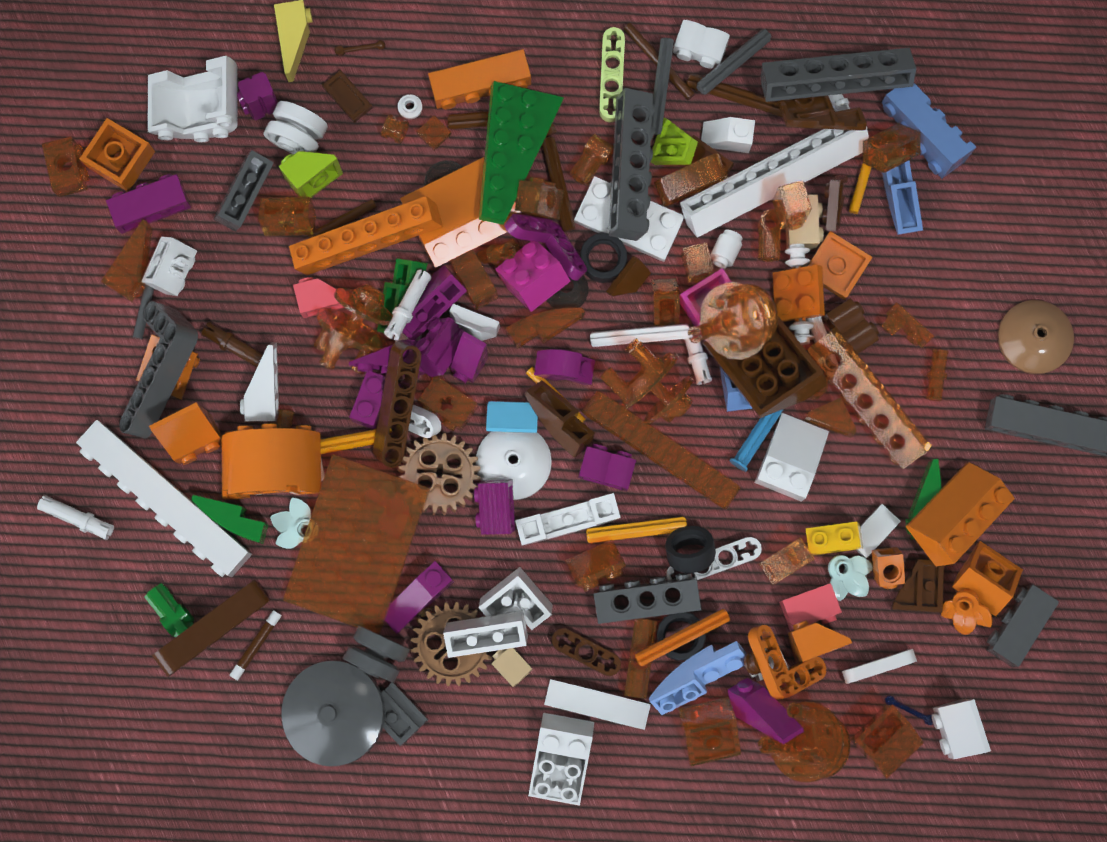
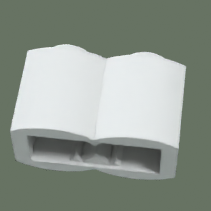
[673,20,730,69]

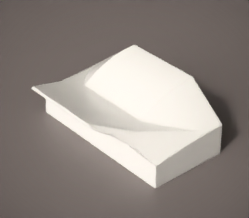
[450,304,500,341]

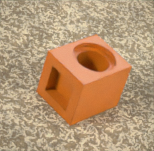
[872,547,905,589]

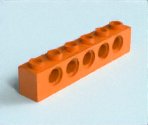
[289,196,443,275]

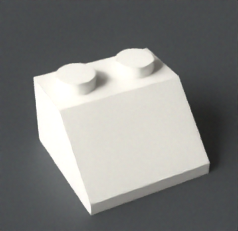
[932,699,991,759]

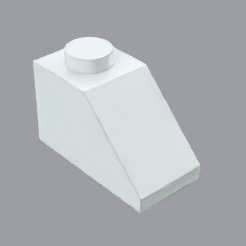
[701,117,755,153]

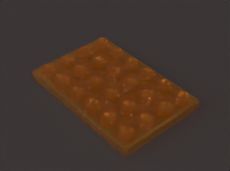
[283,454,430,635]

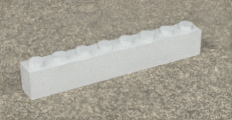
[680,126,871,238]
[76,420,252,577]

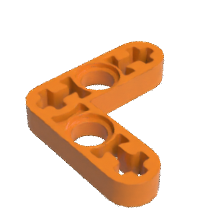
[748,625,826,700]

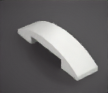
[515,493,621,545]
[544,679,651,730]

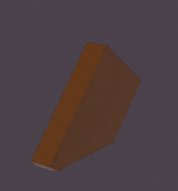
[606,256,651,296]

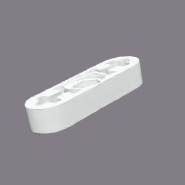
[842,649,917,684]

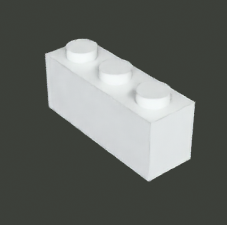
[443,611,528,658]

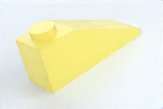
[274,0,313,82]

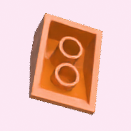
[149,402,222,465]

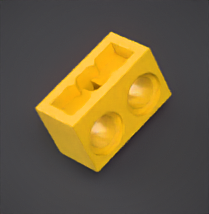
[806,522,863,556]

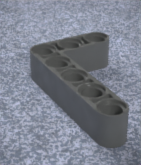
[119,301,198,439]

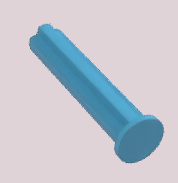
[729,409,783,472]

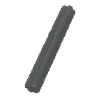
[696,29,772,95]
[651,38,674,135]

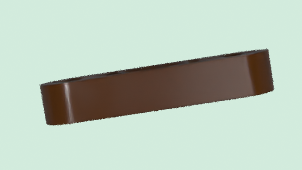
[552,629,621,676]

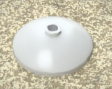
[476,431,552,500]

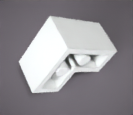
[478,567,553,630]

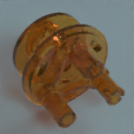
[688,282,778,360]
[313,285,393,375]
[600,338,693,424]
[758,702,850,783]

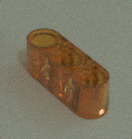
[654,153,728,207]

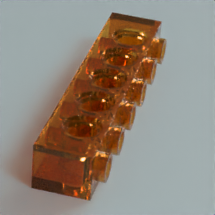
[807,327,931,469]

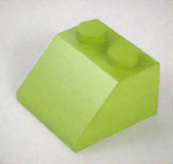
[279,151,343,203]

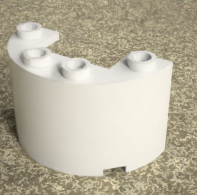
[148,56,238,142]

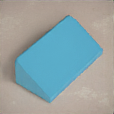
[486,401,538,433]

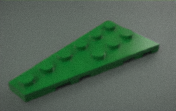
[479,81,564,225]

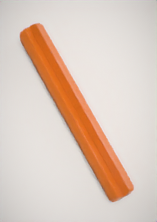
[635,609,730,666]

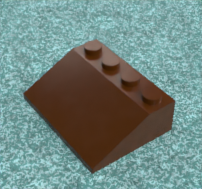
[703,300,827,418]

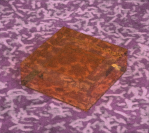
[416,115,452,151]

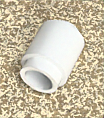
[710,230,743,268]

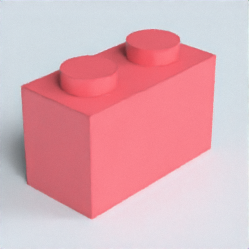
[779,583,842,631]

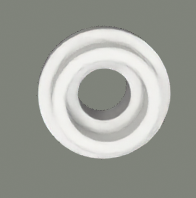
[398,95,422,119]

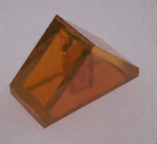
[803,397,857,438]

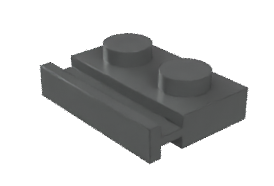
[381,682,429,746]

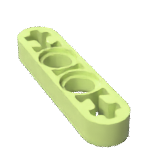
[599,27,625,122]

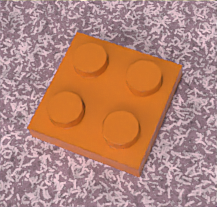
[808,231,872,300]

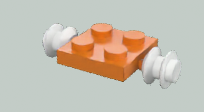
[773,244,825,345]

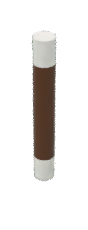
[230,610,282,681]

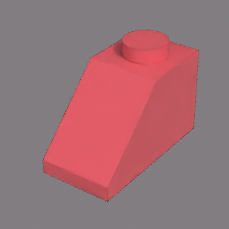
[293,277,352,318]

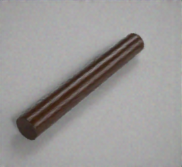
[307,199,377,238]

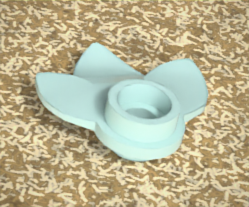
[270,498,319,549]
[828,555,873,601]

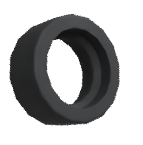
[580,233,627,283]
[665,526,716,573]
[656,612,706,661]

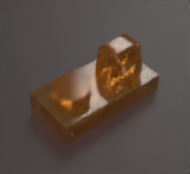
[881,302,934,348]

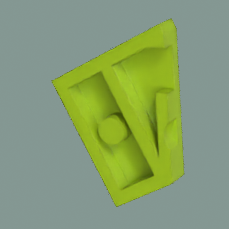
[651,118,698,165]

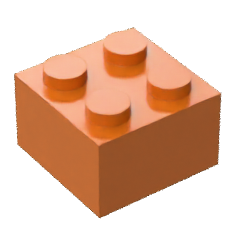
[79,118,155,192]

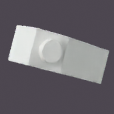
[240,342,279,421]

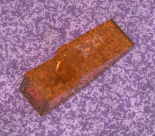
[505,308,585,349]

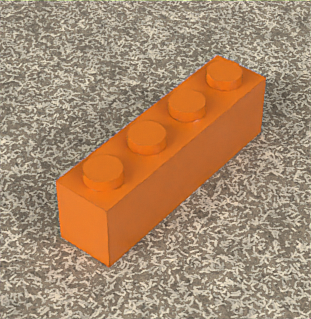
[428,49,531,110]

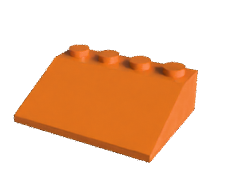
[400,157,521,268]

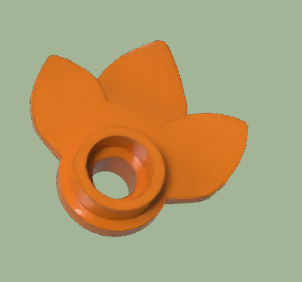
[941,589,993,635]

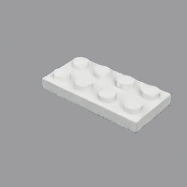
[574,176,684,262]

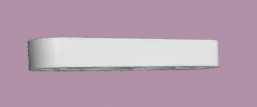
[666,537,762,580]

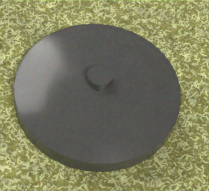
[281,661,385,766]

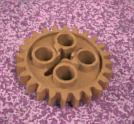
[398,433,481,515]
[411,602,492,686]

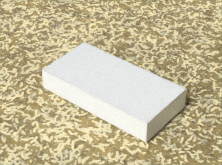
[856,504,901,558]

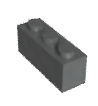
[213,150,274,232]
[986,585,1059,667]

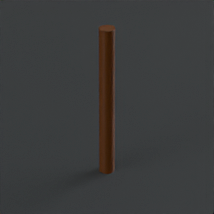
[623,23,695,100]

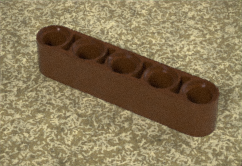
[373,340,421,468]
[152,580,271,677]

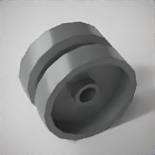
[343,625,410,683]

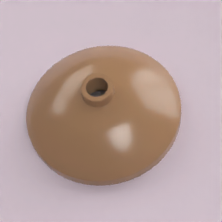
[998,300,1074,374]

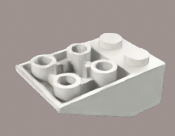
[528,713,594,806]

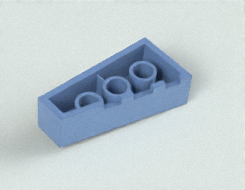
[882,83,976,179]

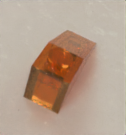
[101,220,153,302]

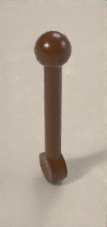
[335,40,386,56]

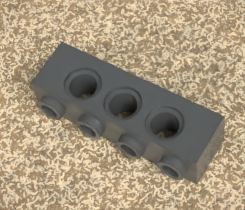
[594,573,701,624]

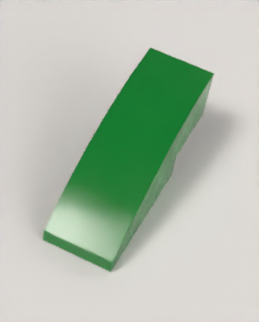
[377,258,427,333]
[191,495,269,544]

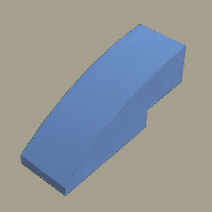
[880,157,923,235]

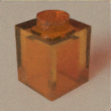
[681,242,714,284]

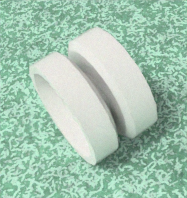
[263,101,328,154]

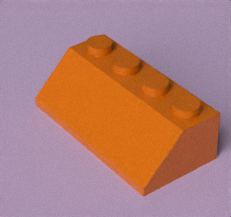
[905,462,1015,567]

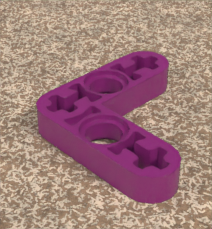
[505,214,587,281]

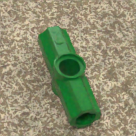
[144,583,195,637]

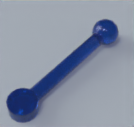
[885,695,933,725]

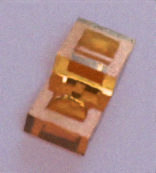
[759,537,814,585]

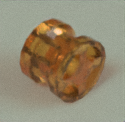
[381,114,409,144]

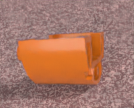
[221,424,321,500]

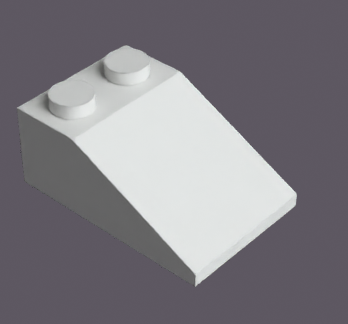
[754,413,829,502]

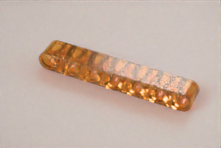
[582,390,741,510]

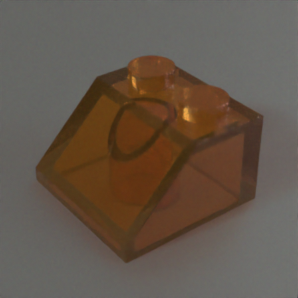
[678,697,741,766]

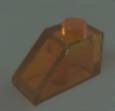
[651,278,680,327]

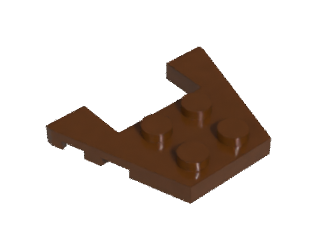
[777,95,867,131]

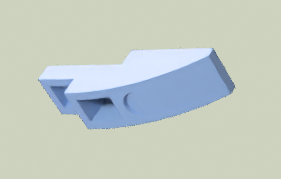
[649,641,746,715]

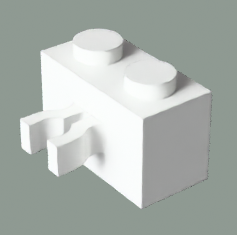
[141,237,197,296]

